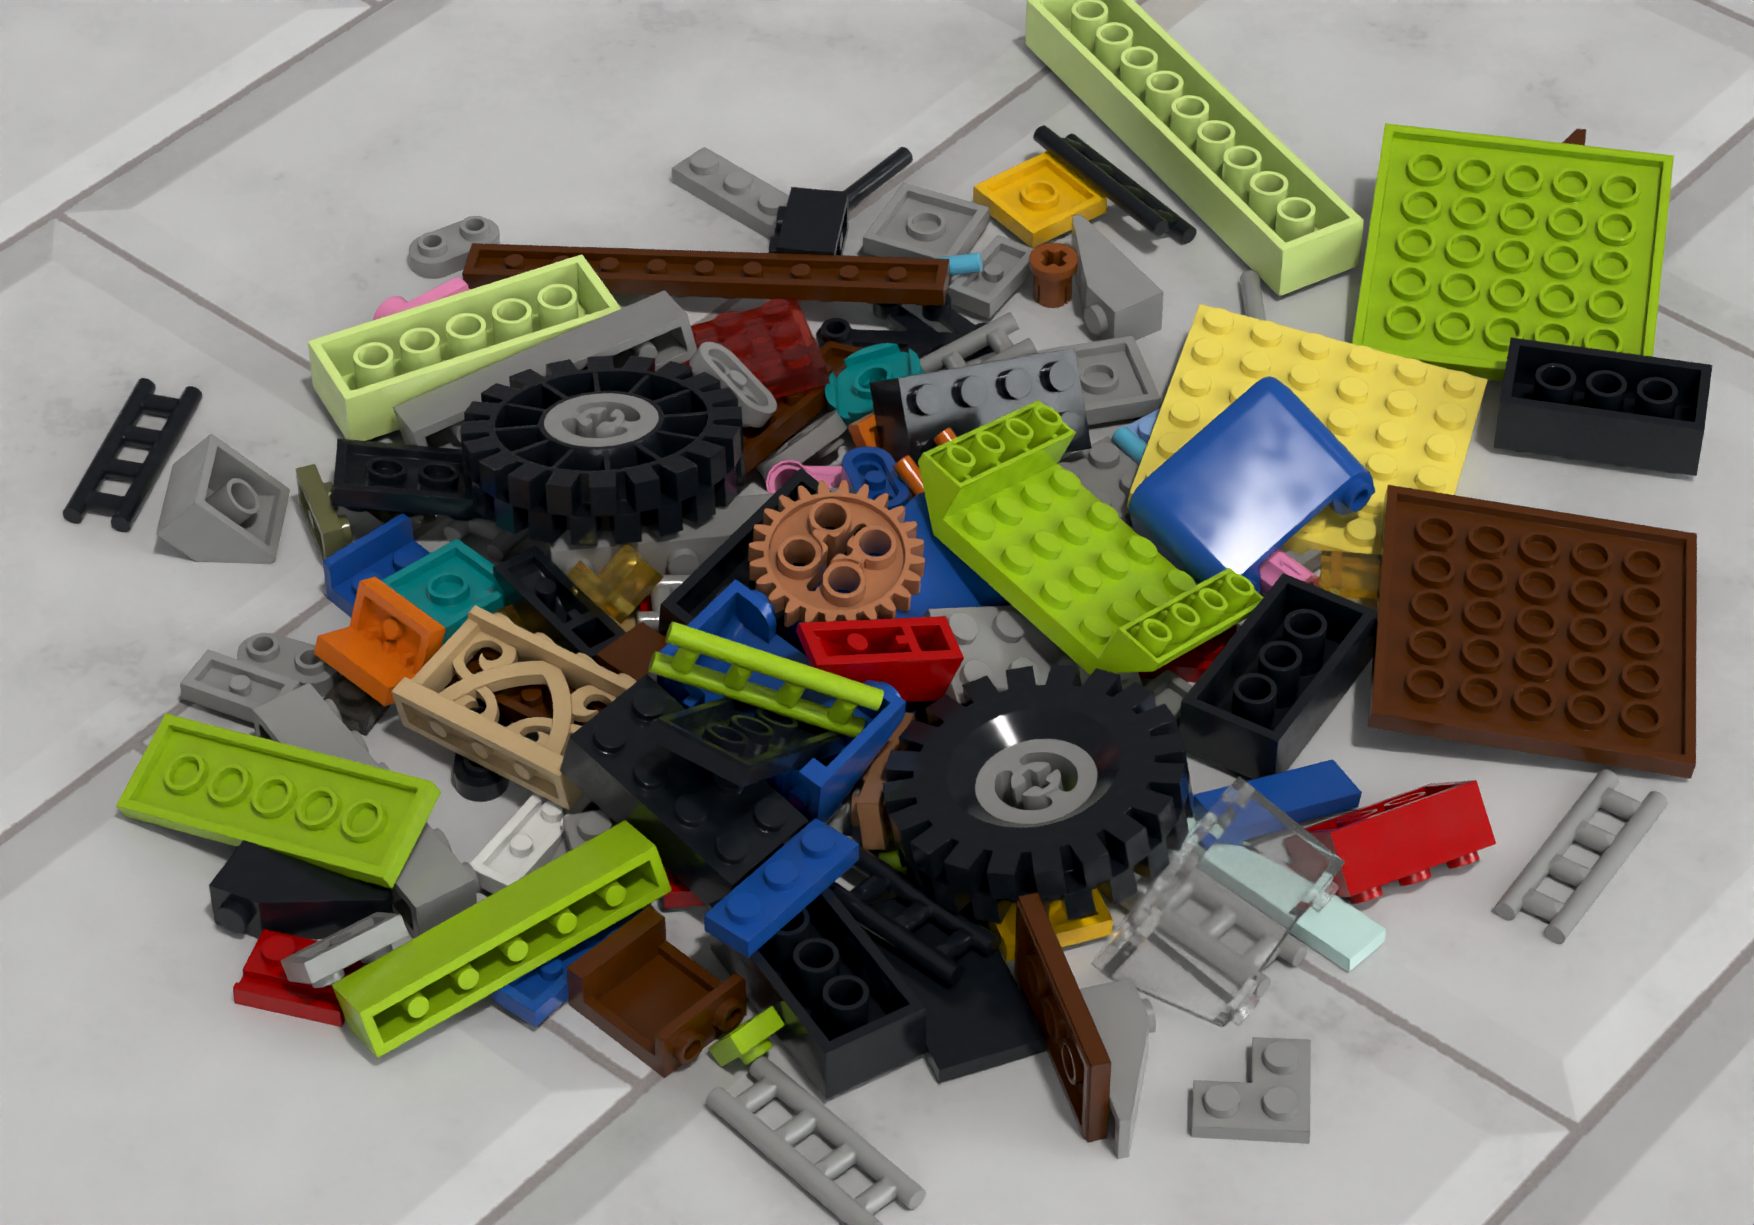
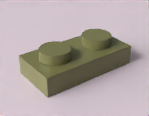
[295,464,353,562]

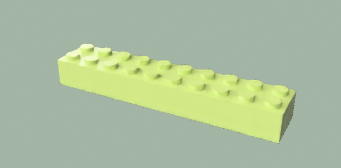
[1026,0,1364,296]

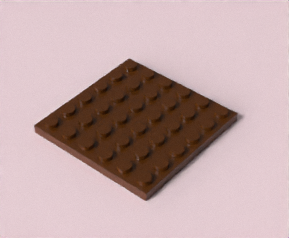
[1367,485,1697,779]

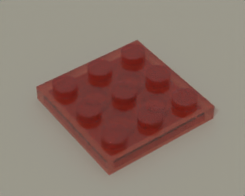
[681,297,830,398]

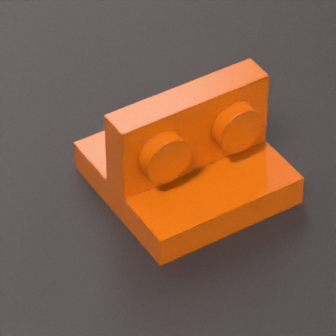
[314,577,446,706]

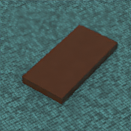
[1014,892,1111,1143]

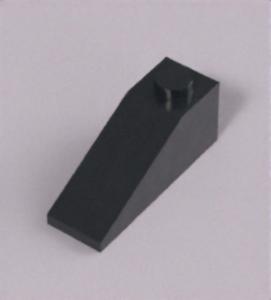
[493,546,626,662]
[209,840,393,939]

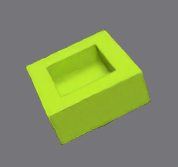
[708,1006,785,1067]

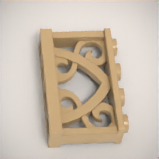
[391,606,637,810]

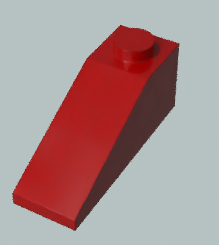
[796,616,964,702]

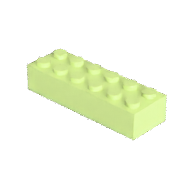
[308,254,622,441]

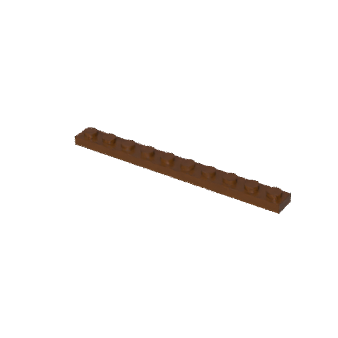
[462,243,951,306]

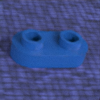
[842,446,909,510]

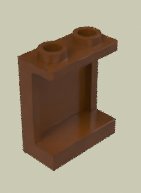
[566,906,747,1078]

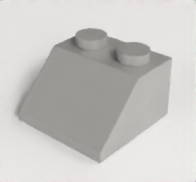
[156,434,290,564]

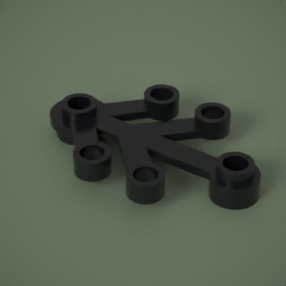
[816,293,994,370]

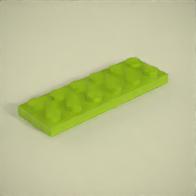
[116,713,441,889]

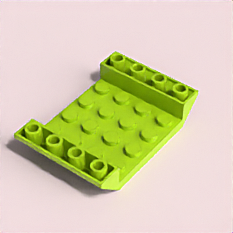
[918,400,1263,674]

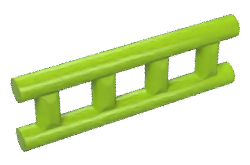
[648,621,884,739]

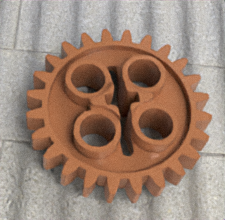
[748,480,925,628]

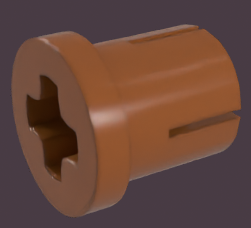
[1029,243,1078,308]

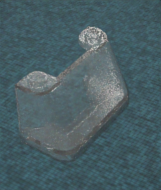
[1091,776,1345,1028]

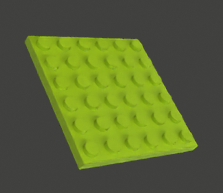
[1352,123,1674,382]

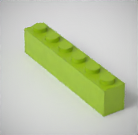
[332,820,672,1058]

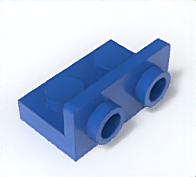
[323,513,430,617]

